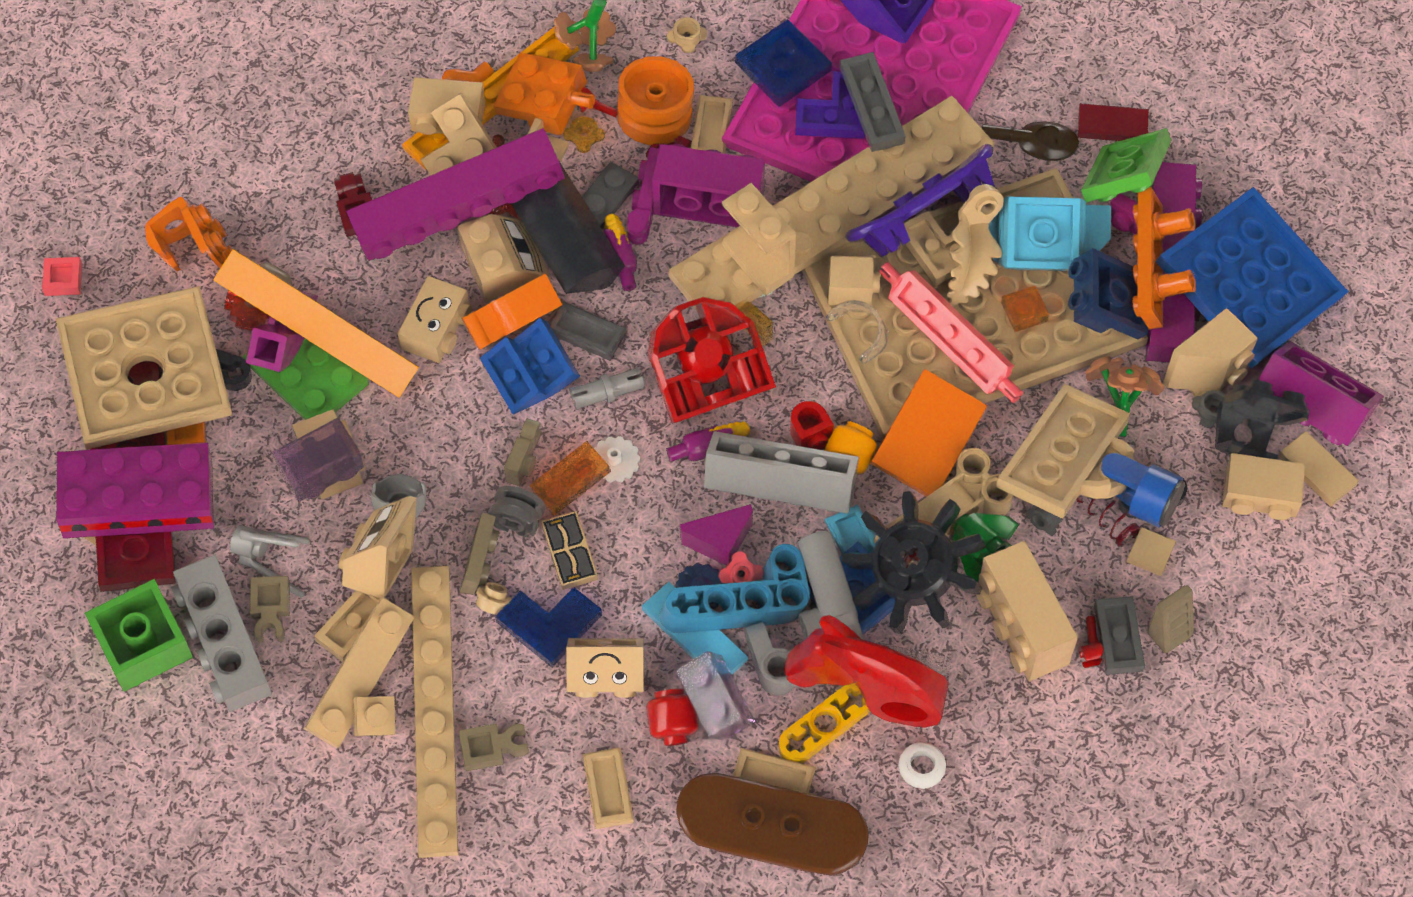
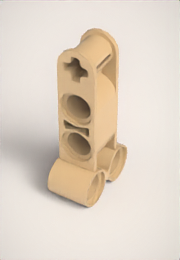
[874,448,1014,564]

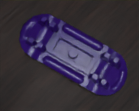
[845,144,995,258]

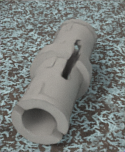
[569,367,645,410]

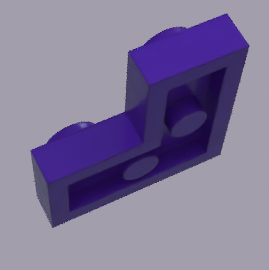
[795,71,865,139]

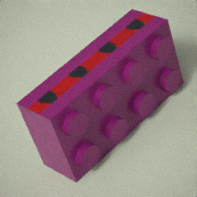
[56,443,214,539]

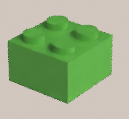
[85,579,193,692]

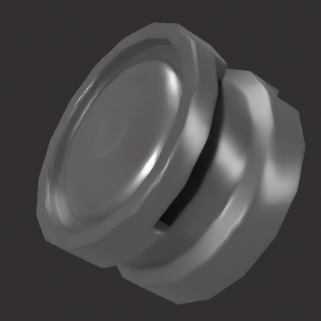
[488,486,546,537]

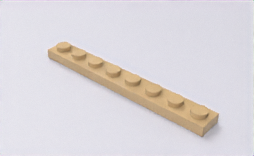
[411,566,458,858]

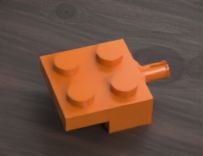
[493,52,595,135]

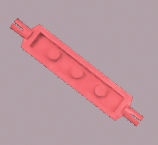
[878,262,1023,403]

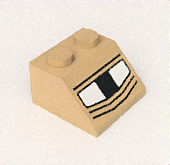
[457,214,551,302]
[339,496,417,598]

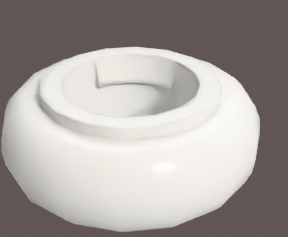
[898,742,946,789]

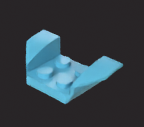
[989,196,1111,271]

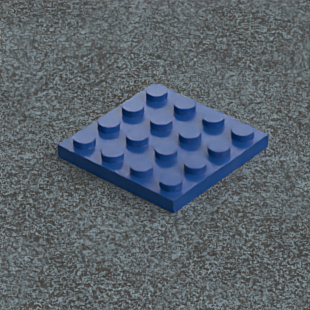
[1155,187,1349,369]

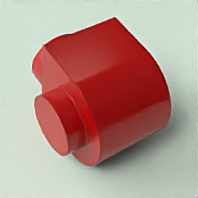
[790,401,834,450]

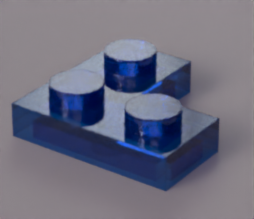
[495,587,602,668]

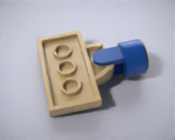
[996,383,1185,528]

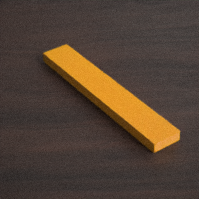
[402,26,579,170]
[213,249,419,398]

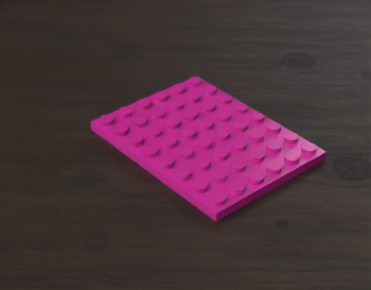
[722,0,1022,220]

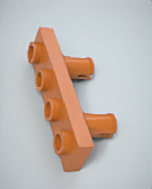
[1133,187,1196,329]

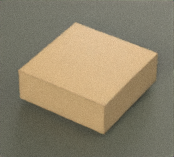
[1127,527,1176,576]

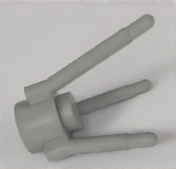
[230,525,310,598]

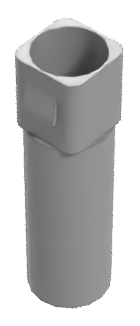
[798,531,864,640]

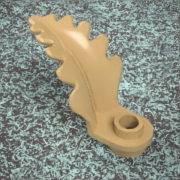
[947,184,1004,306]

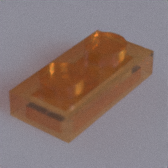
[529,441,611,516]

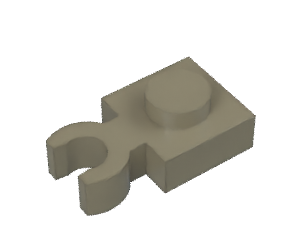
[504,418,542,487]
[250,576,290,643]
[458,723,529,771]

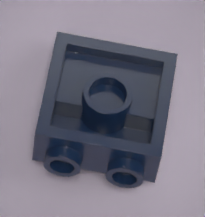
[1068,248,1148,340]

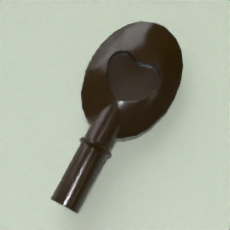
[982,121,1079,161]

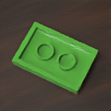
[1081,128,1172,202]
[242,339,369,420]

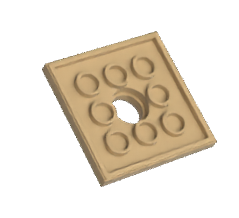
[56,286,232,450]

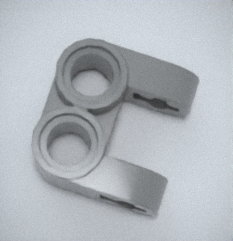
[744,607,822,696]

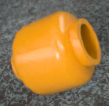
[824,421,877,475]

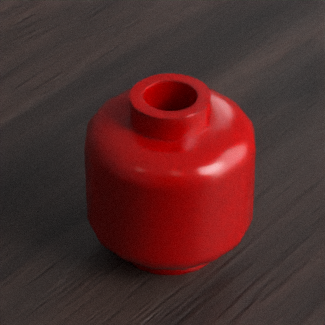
[646,689,699,746]

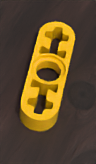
[779,683,870,763]

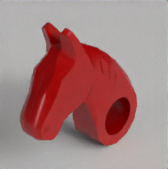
[784,615,949,728]

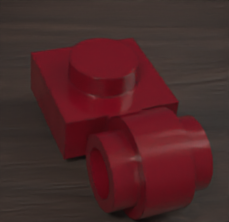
[334,172,372,237]

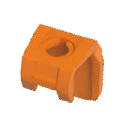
[145,197,233,271]

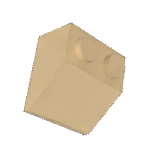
[1163,308,1258,391]

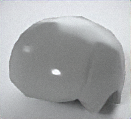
[370,474,427,519]

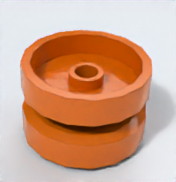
[617,56,694,145]

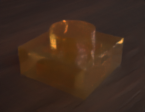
[1001,285,1049,332]

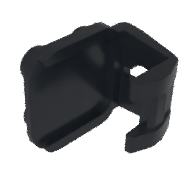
[1215,380,1310,460]

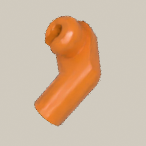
[442,62,494,82]

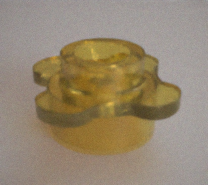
[563,116,605,153]

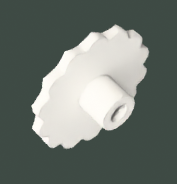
[590,436,641,483]

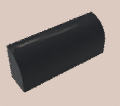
[510,161,625,294]

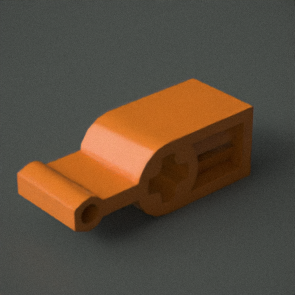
[461,273,563,350]

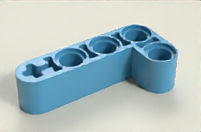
[659,544,810,633]

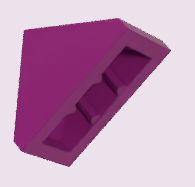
[680,504,753,566]

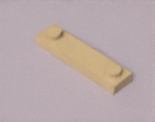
[303,597,415,748]

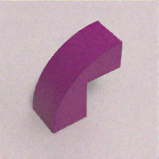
[246,291,318,372]

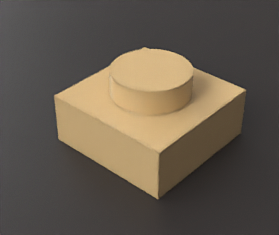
[353,696,395,736]

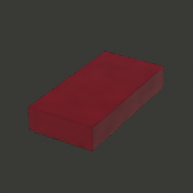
[1077,103,1149,141]

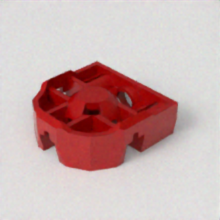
[648,297,776,424]

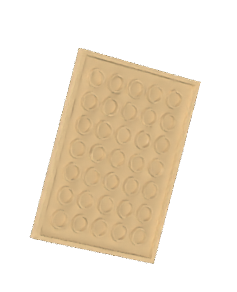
[802,168,1148,439]

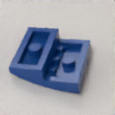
[480,318,580,414]

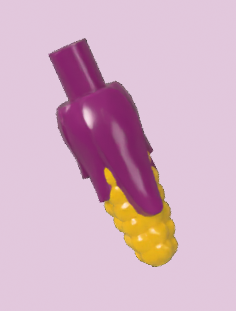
[604,213,637,291]
[666,421,751,462]

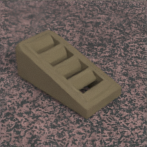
[1148,585,1194,653]

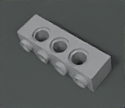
[171,554,272,712]

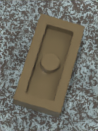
[459,512,499,595]

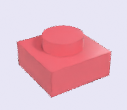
[42,257,83,296]

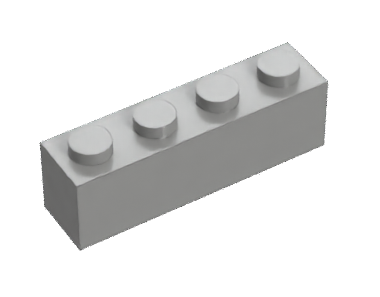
[704,431,859,514]

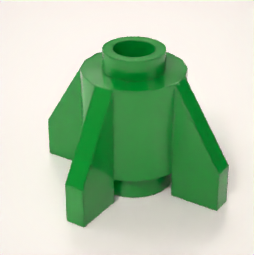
[953,512,1019,583]

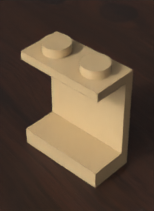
[722,183,796,296]

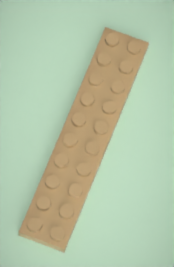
[669,96,995,311]

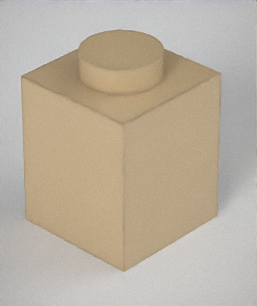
[828,256,880,307]

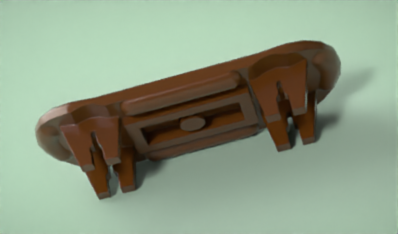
[676,773,869,876]

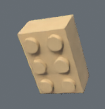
[976,541,1078,682]

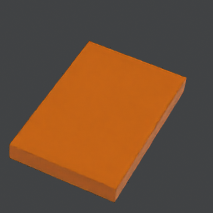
[870,369,988,497]

